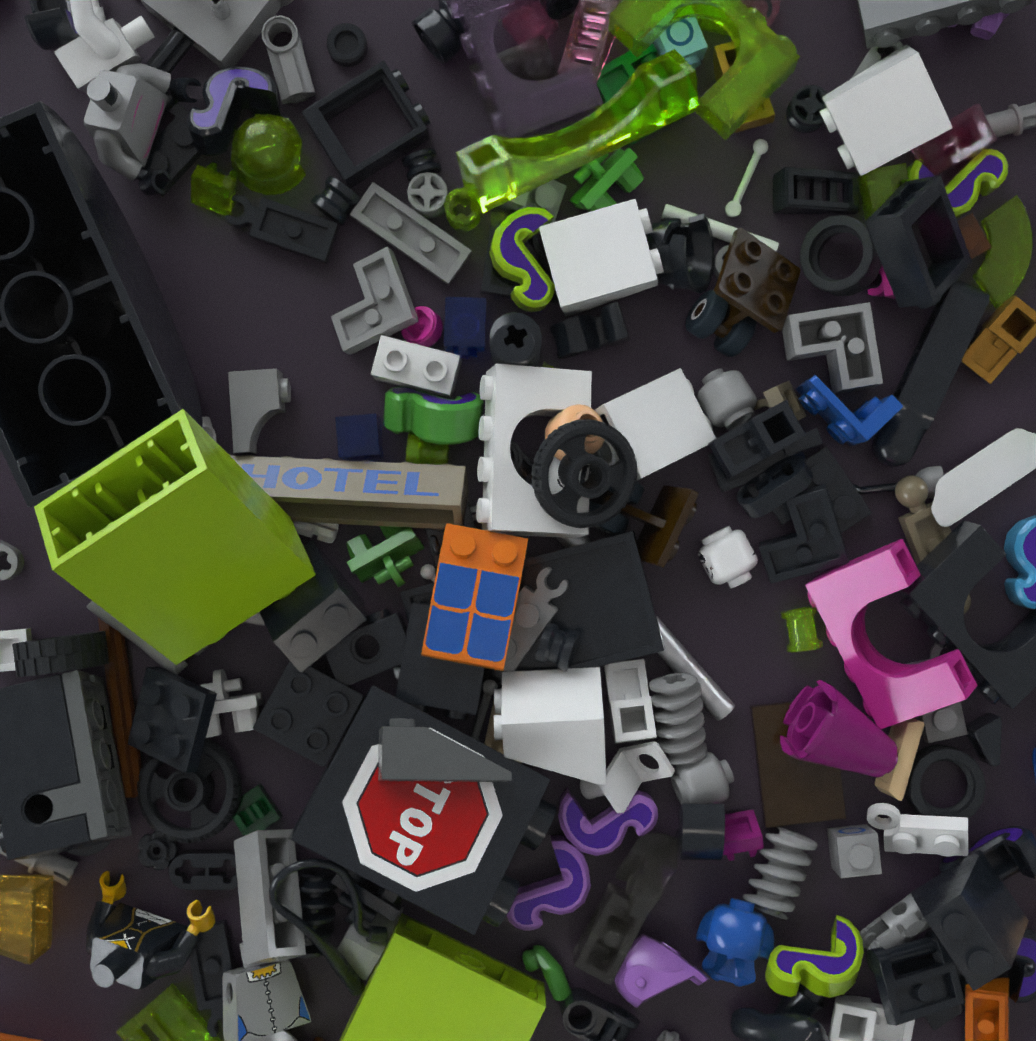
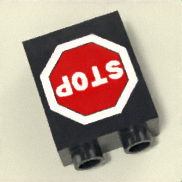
[288,685,556,935]

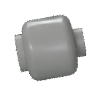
[697,368,757,430]
[671,752,734,805]

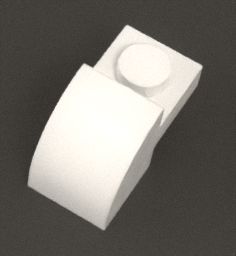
[604,659,657,743]
[828,995,915,1041]

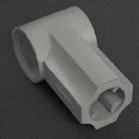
[261,15,316,104]

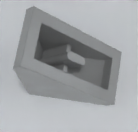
[337,904,404,981]

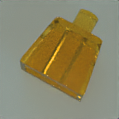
[0,875,53,964]

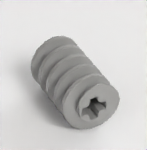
[649,673,708,765]
[742,826,818,919]

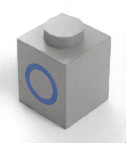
[827,824,882,878]

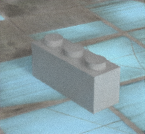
[234,829,306,965]

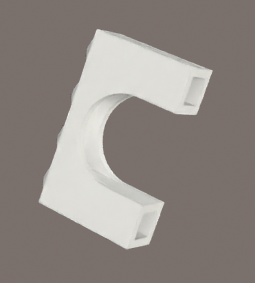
[476,364,592,538]

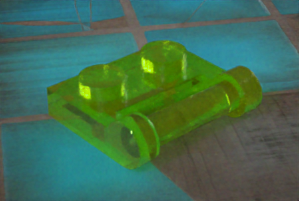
[116,983,222,1041]

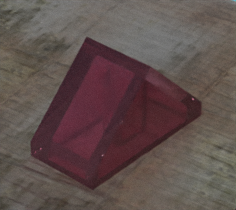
[911,103,997,176]

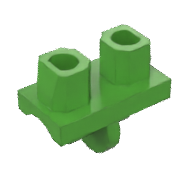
[569,147,644,212]
[346,526,424,587]

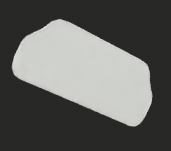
[931,428,1036,527]

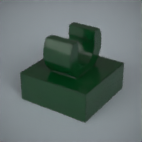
[232,783,283,836]

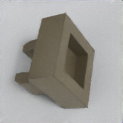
[754,381,807,420]

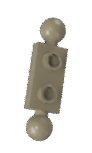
[895,475,971,614]

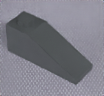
[378,718,512,782]

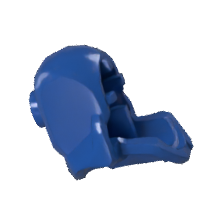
[695,898,774,987]

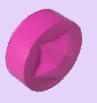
[401,306,443,347]

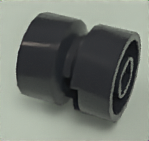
[411,0,488,64]

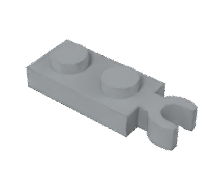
[504,567,569,672]

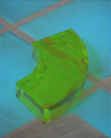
[972,195,1033,308]

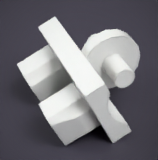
[200,669,264,738]

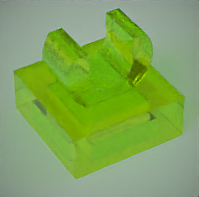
[191,162,237,216]

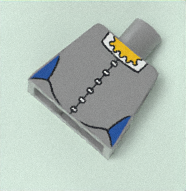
[222,942,311,1041]

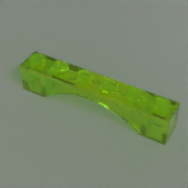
[456,49,699,213]

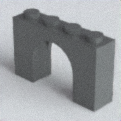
[856,0,1032,49]

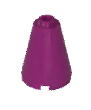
[780,680,898,778]

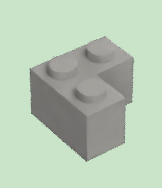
[782,302,883,394]

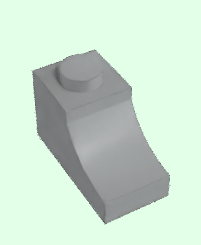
[228,368,291,455]

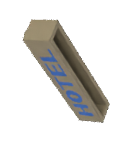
[230,455,469,529]

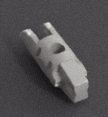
[859,893,930,950]

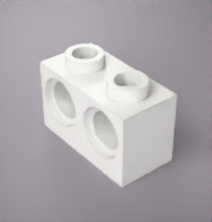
[371,335,462,400]

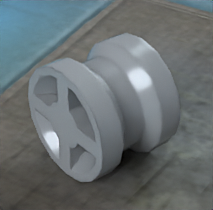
[407,172,449,219]

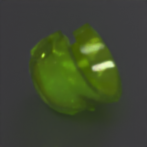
[230,113,306,195]

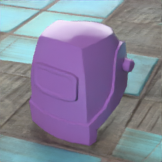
[614,934,709,1008]

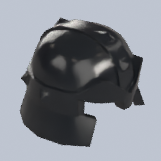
[646,213,714,294]

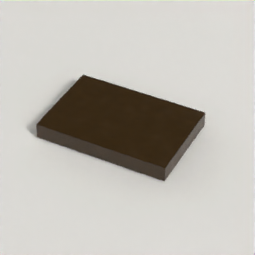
[750,701,846,828]

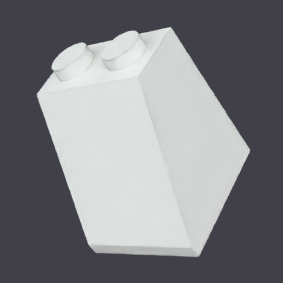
[819,45,953,176]
[539,199,664,317]
[593,368,716,481]
[494,667,607,785]

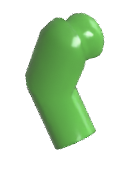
[522,945,571,1001]

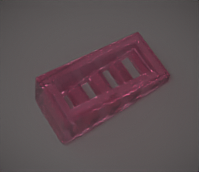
[558,0,623,84]

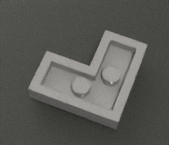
[331,247,419,355]

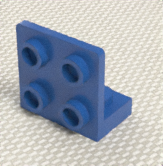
[796,375,904,447]

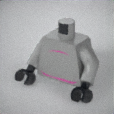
[84,63,201,195]

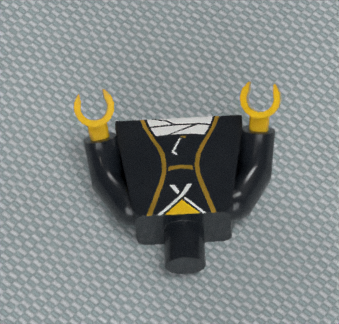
[86,871,215,989]

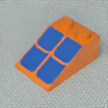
[421,523,528,671]

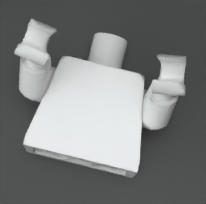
[54,0,155,93]

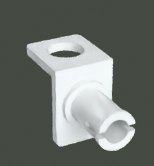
[580,741,675,813]

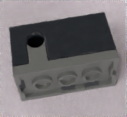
[0,670,132,860]

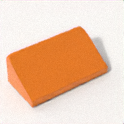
[965,977,1009,1041]

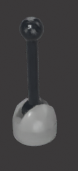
[853,466,944,499]

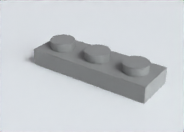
[350,182,472,286]

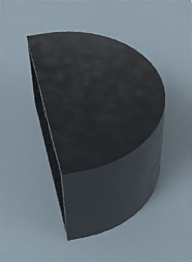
[0,101,203,508]

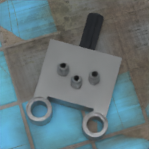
[141,0,294,74]

